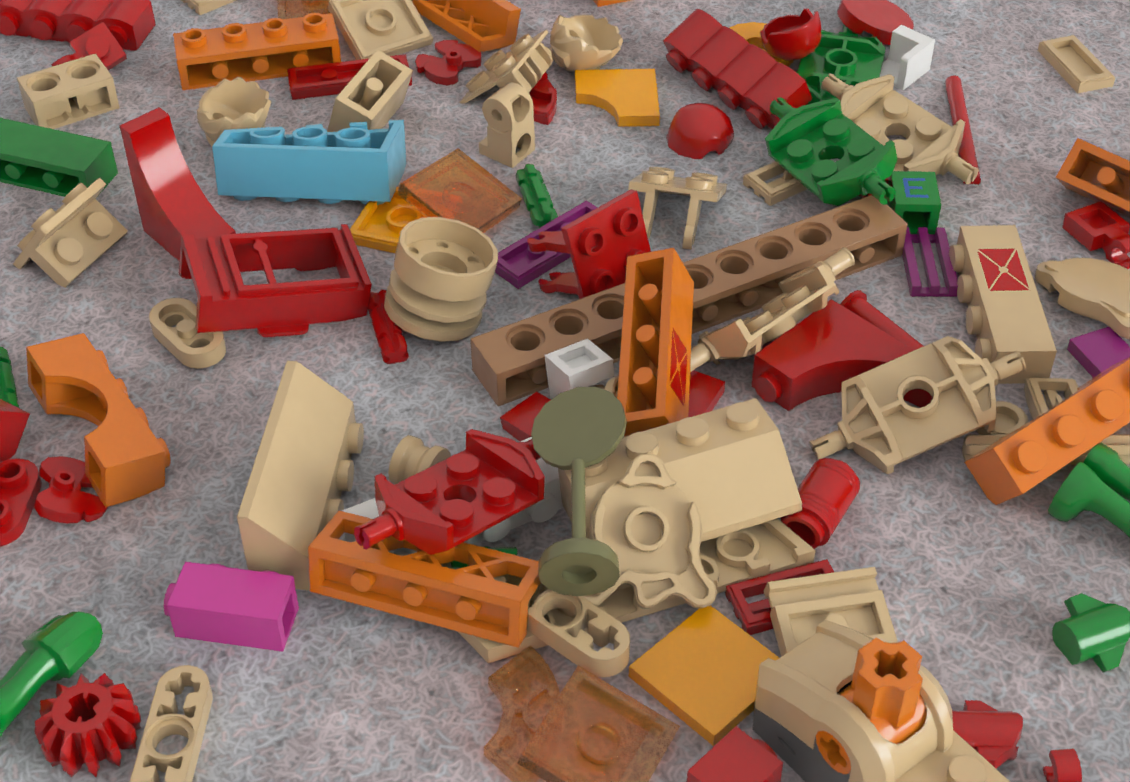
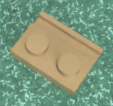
[764,567,898,657]

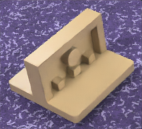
[13,178,128,287]

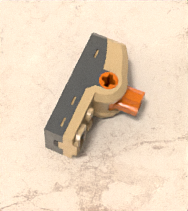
[752,620,1010,782]

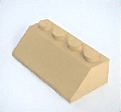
[237,360,364,590]
[558,398,802,542]

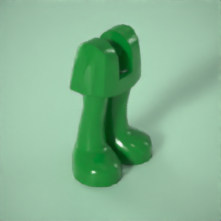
[1048,442,1130,538]
[0,611,103,737]

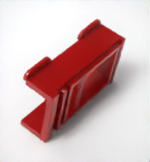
[178,224,372,337]

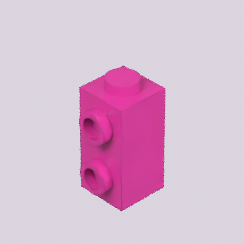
[164,562,299,652]

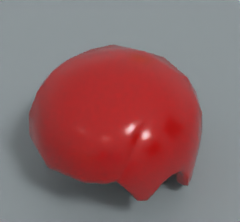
[760,8,822,61]
[666,103,735,159]

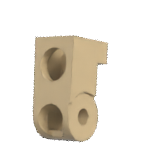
[479,82,535,168]

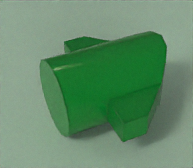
[1052,593,1130,673]

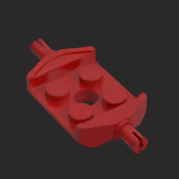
[354,429,545,555]

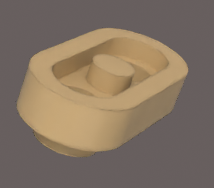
[149,298,226,369]

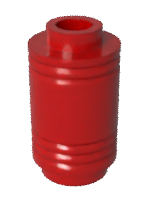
[781,458,860,549]

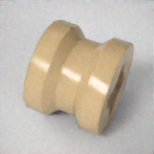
[388,435,451,484]

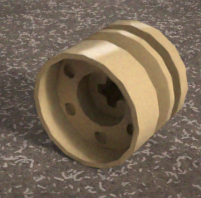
[384,217,498,342]

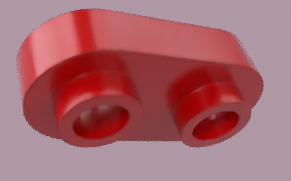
[0,458,42,547]

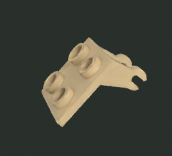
[628,167,727,250]

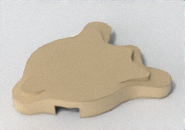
[1035,258,1130,339]
[582,453,717,609]

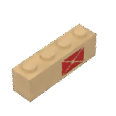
[949,225,1057,384]

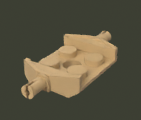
[821,74,979,185]
[690,248,855,372]
[809,336,1026,474]

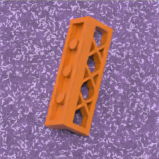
[411,0,521,52]
[308,511,541,648]

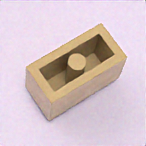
[327,49,413,132]

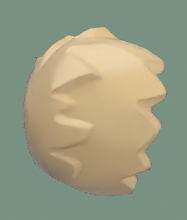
[550,15,623,72]
[197,77,271,147]

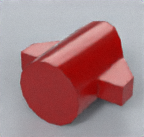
[952,700,1023,769]

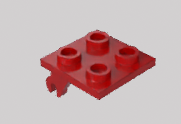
[527,189,651,299]

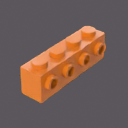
[173,13,341,91]

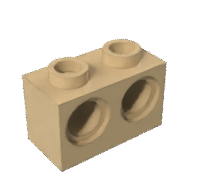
[17,53,120,129]

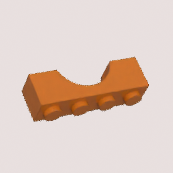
[26,333,171,507]
[964,357,1130,505]

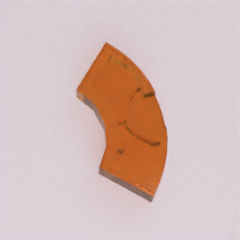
[483,645,562,782]

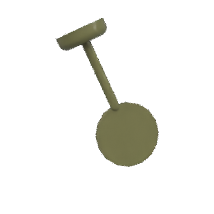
[531,387,627,596]

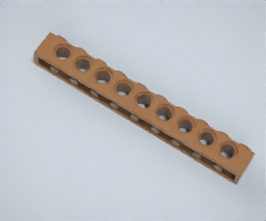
[470,195,908,406]

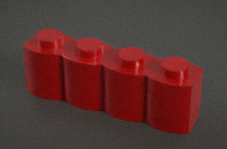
[0,0,156,51]
[663,9,812,129]

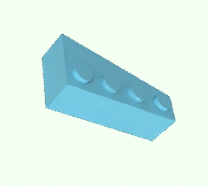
[212,120,407,205]

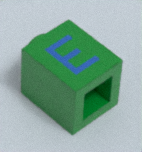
[887,171,941,234]

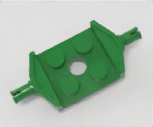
[797,25,886,105]
[765,97,897,206]

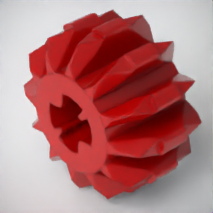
[34,673,141,777]

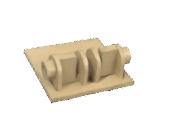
[459,30,553,104]

